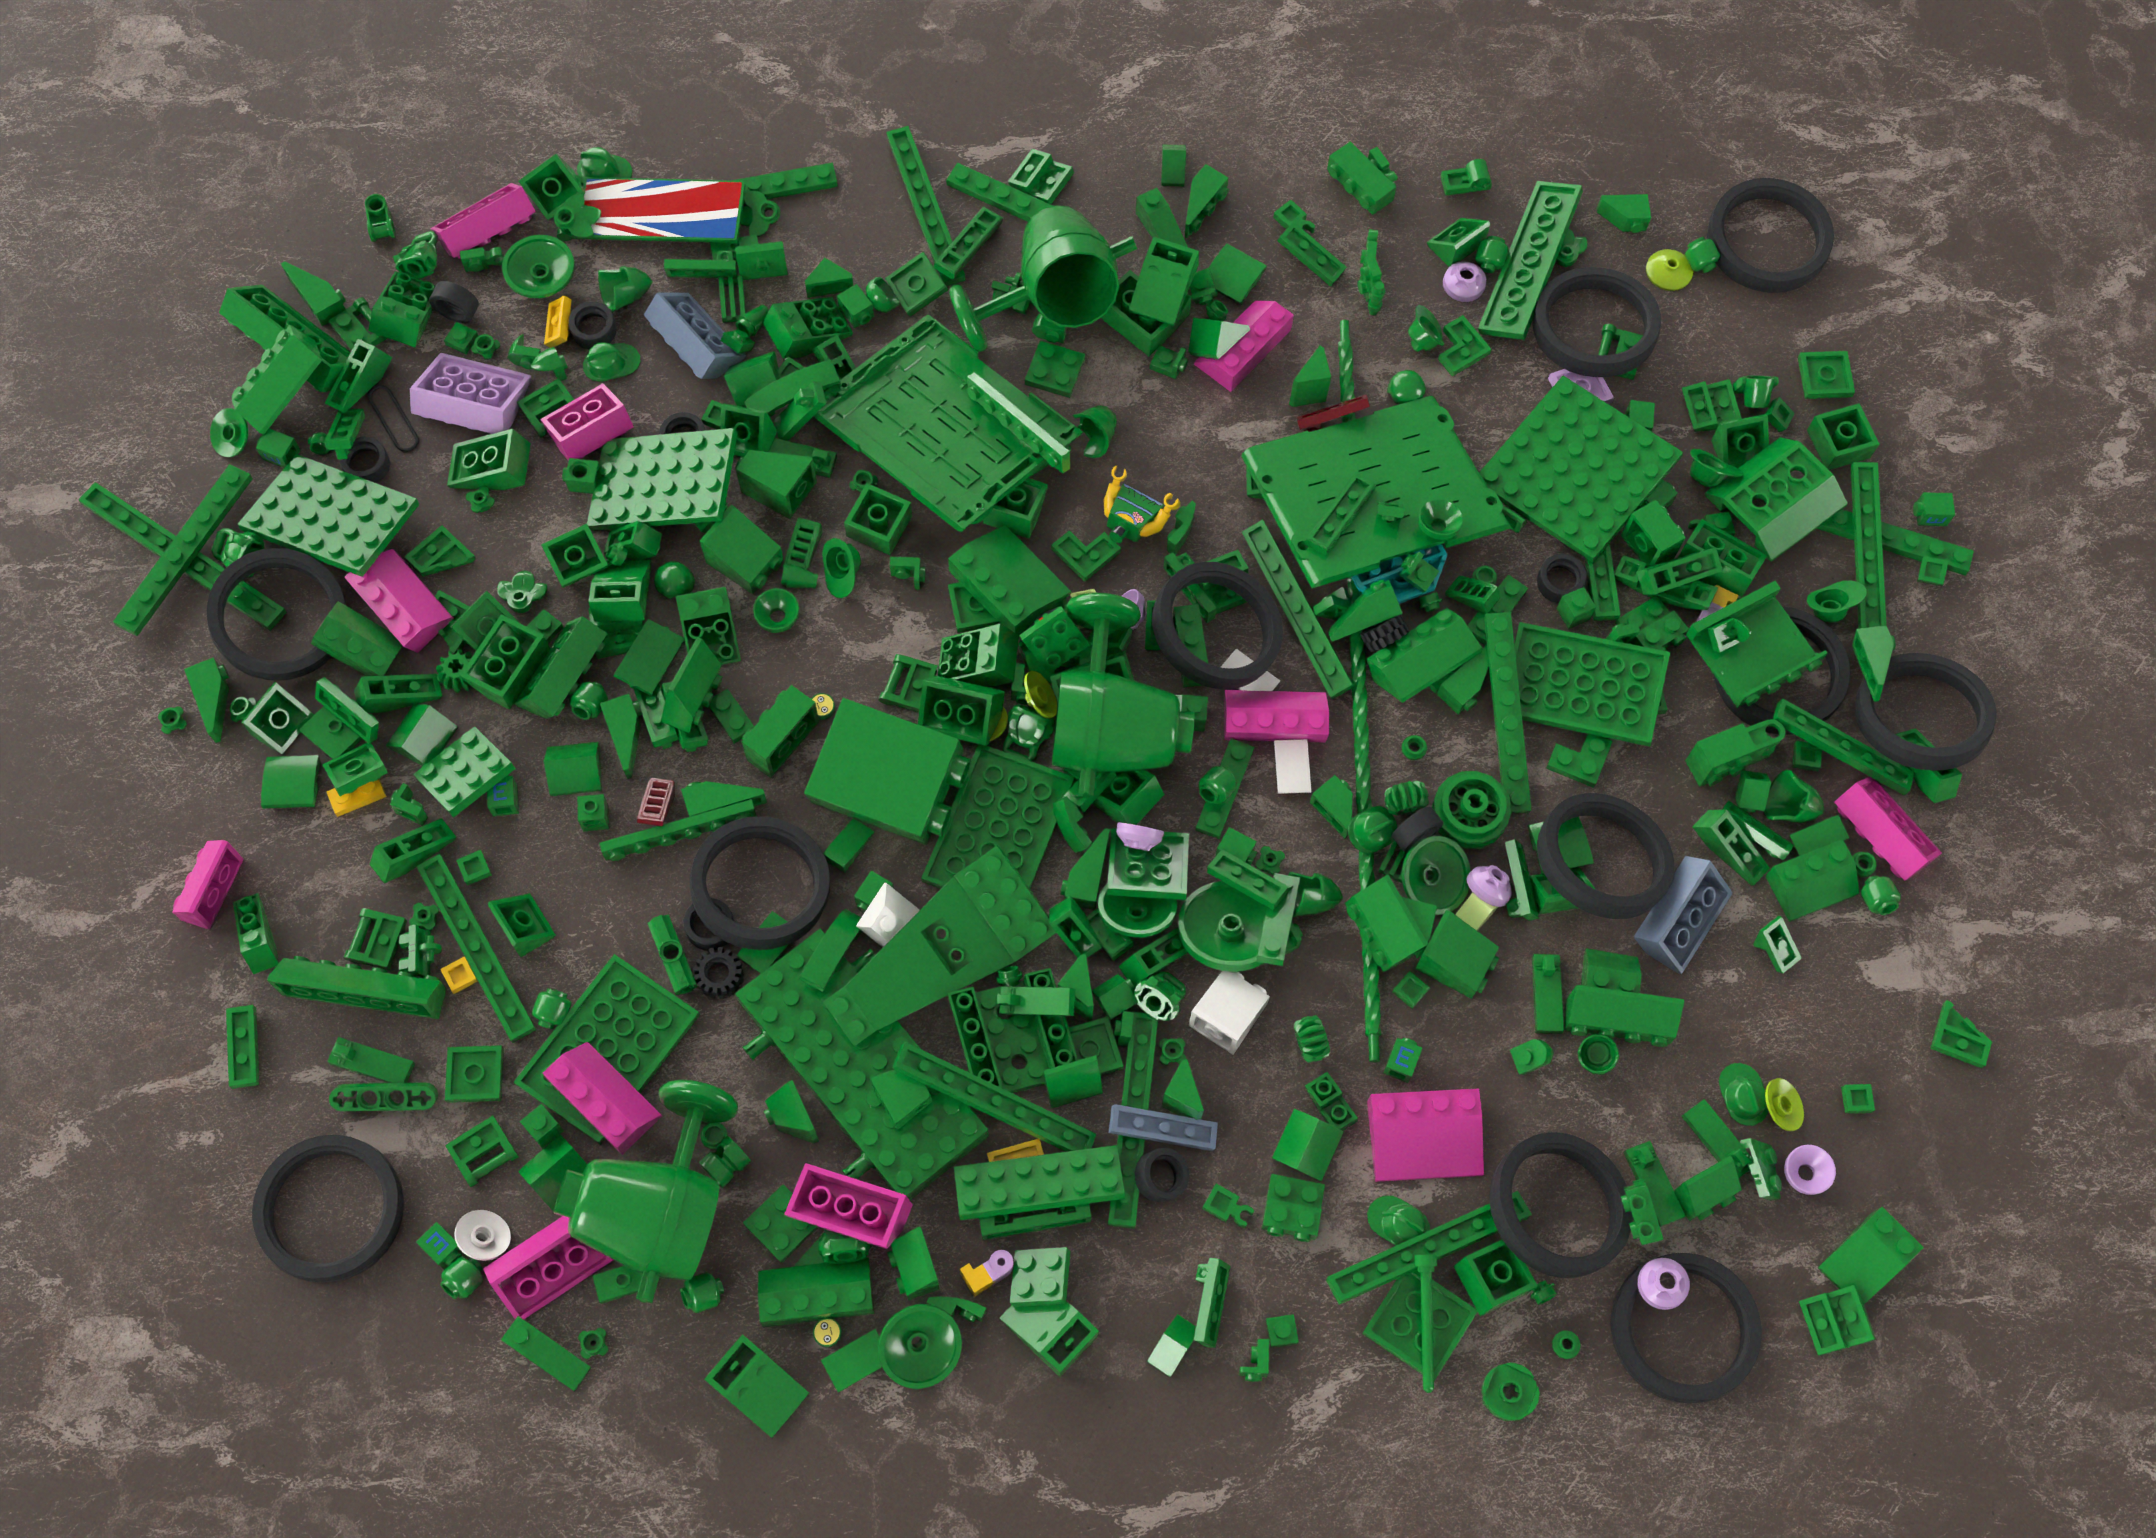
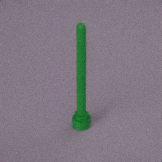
[1414,1255,1437,1393]

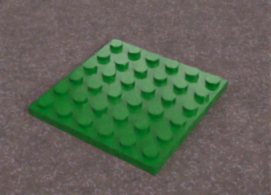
[1479,375,1683,563]

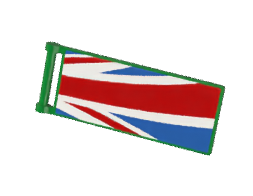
[557,175,746,243]

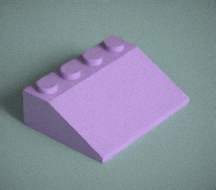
[410,353,531,434]

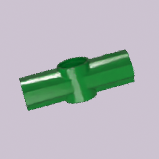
[647,914,698,995]

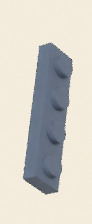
[1109,1104,1218,1151]

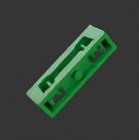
[979,1203,1091,1240]

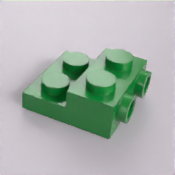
[1615,595,1689,651]
[1261,1174,1325,1242]
[1621,1178,1664,1245]

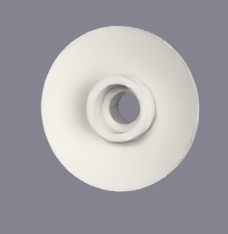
[454,1210,511,1261]

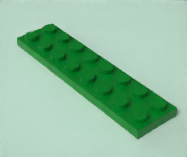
[1478,181,1583,340]

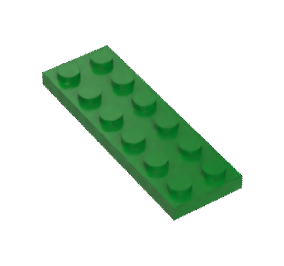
[954,1145,1125,1220]

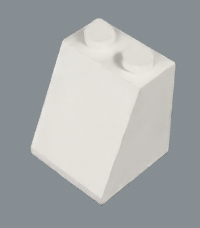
[1189,971,1270,1055]

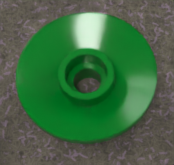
[210,408,248,457]

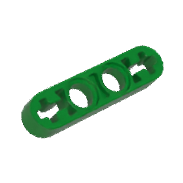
[329,1082,439,1111]

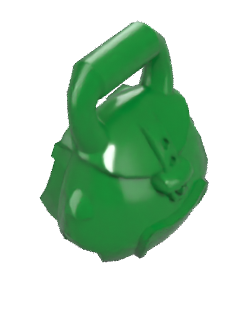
[393,231,438,279]
[211,528,266,578]
[1003,704,1054,762]
[1134,971,1186,1021]
[818,1229,871,1264]

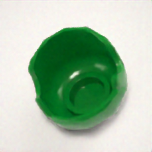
[866,277,900,313]
[1387,370,1426,404]
[654,561,695,599]
[1578,1034,1619,1075]

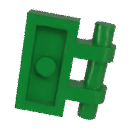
[1357,254,1385,316]

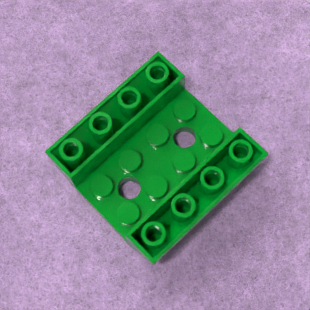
[1704,437,1848,562]
[947,968,1078,1093]

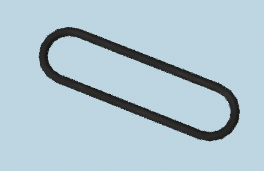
[368,385,419,452]

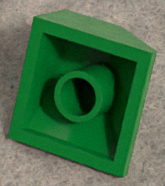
[764,1080,819,1143]

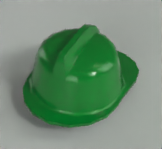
[577,147,632,178]
[1408,305,1444,352]
[583,342,640,382]
[1690,449,1743,487]
[822,538,861,598]
[1807,580,1867,623]
[1348,806,1397,853]
[1719,1063,1768,1126]
[1367,1196,1430,1246]

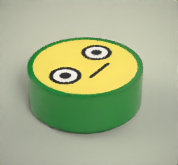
[811,693,835,720]
[813,1318,842,1348]

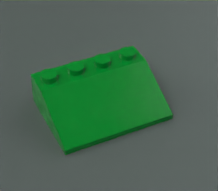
[948,525,1071,635]

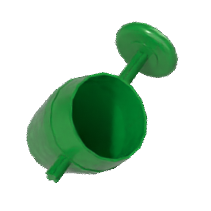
[949,205,1138,352]
[1052,592,1195,797]
[554,1079,738,1303]

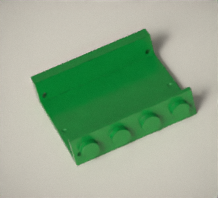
[1686,581,1828,708]

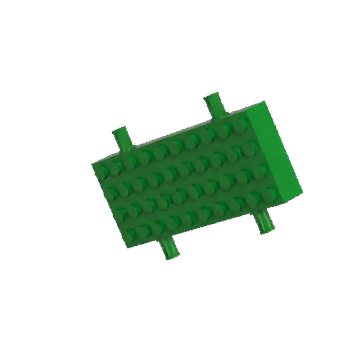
[735,928,989,1200]

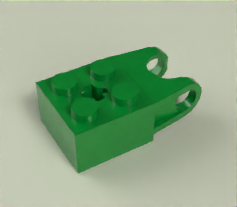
[1685,719,1785,787]

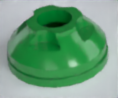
[1418,498,1464,540]
[753,588,799,633]

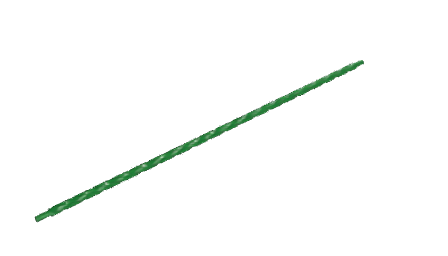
[1338,320,1381,1063]

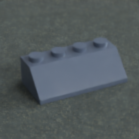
[644,293,746,379]
[1634,856,1733,974]

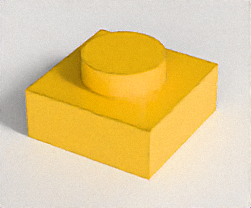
[440,956,478,994]

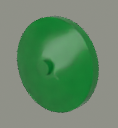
[1178,881,1267,972]

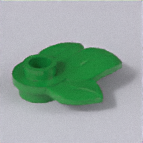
[740,191,781,236]
[554,194,602,238]
[1556,229,1587,267]
[497,570,547,613]

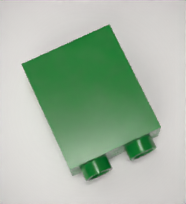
[804,698,971,845]

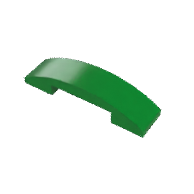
[744,360,841,417]
[1614,555,1718,610]
[799,909,862,992]

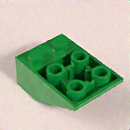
[1129,237,1199,326]
[368,271,436,347]
[763,297,853,360]
[588,560,652,621]
[676,586,741,665]
[937,624,1019,686]
[999,1301,1099,1377]
[705,1334,809,1438]

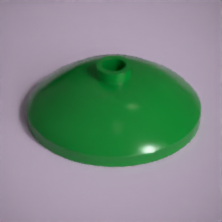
[502,235,575,298]
[1402,836,1471,915]
[1098,883,1177,937]
[878,1304,962,1389]

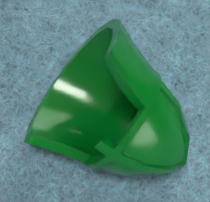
[598,266,653,313]
[1073,405,1117,458]
[1764,769,1825,823]
[1288,871,1343,917]

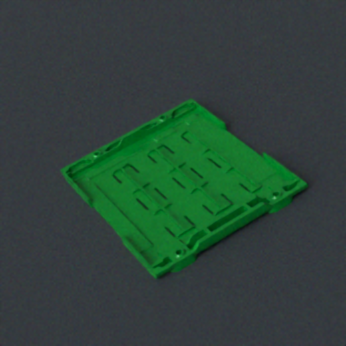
[814,314,1083,532]
[1241,396,1511,588]

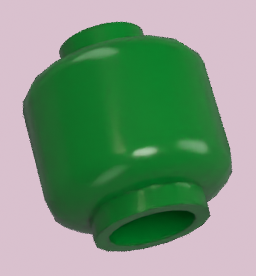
[1475,236,1509,273]
[1685,236,1721,274]
[570,682,608,720]
[1198,766,1237,804]
[1861,876,1901,915]
[532,988,572,1029]
[440,1257,483,1299]
[680,1272,724,1313]

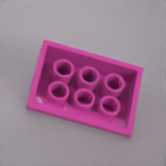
[1367,1089,1484,1182]

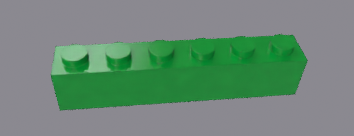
[219,284,351,392]
[267,956,447,1019]

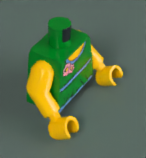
[1104,466,1180,543]

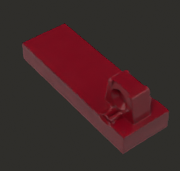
[1297,394,1370,432]

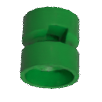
[699,1136,751,1188]

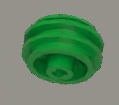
[1431,771,1511,849]

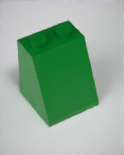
[735,450,817,519]
[700,504,783,594]
[1415,909,1499,999]

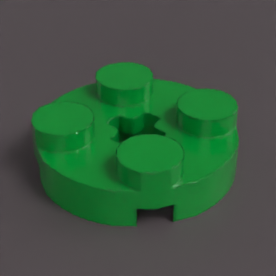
[1481,1363,1540,1421]

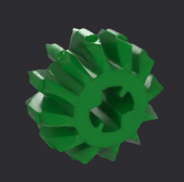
[436,649,473,693]
[1384,780,1429,816]
[1294,1015,1330,1063]

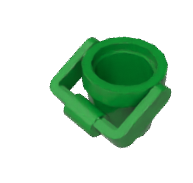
[1732,375,1779,408]

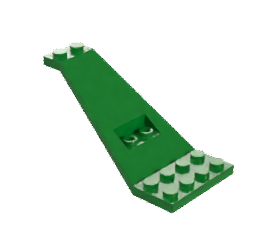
[823,845,1056,1046]

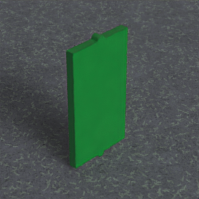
[614,619,685,696]

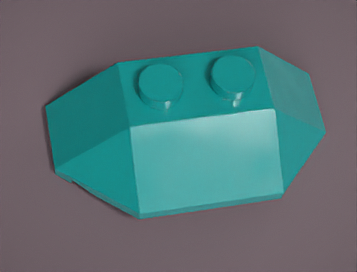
[1351,544,1448,604]

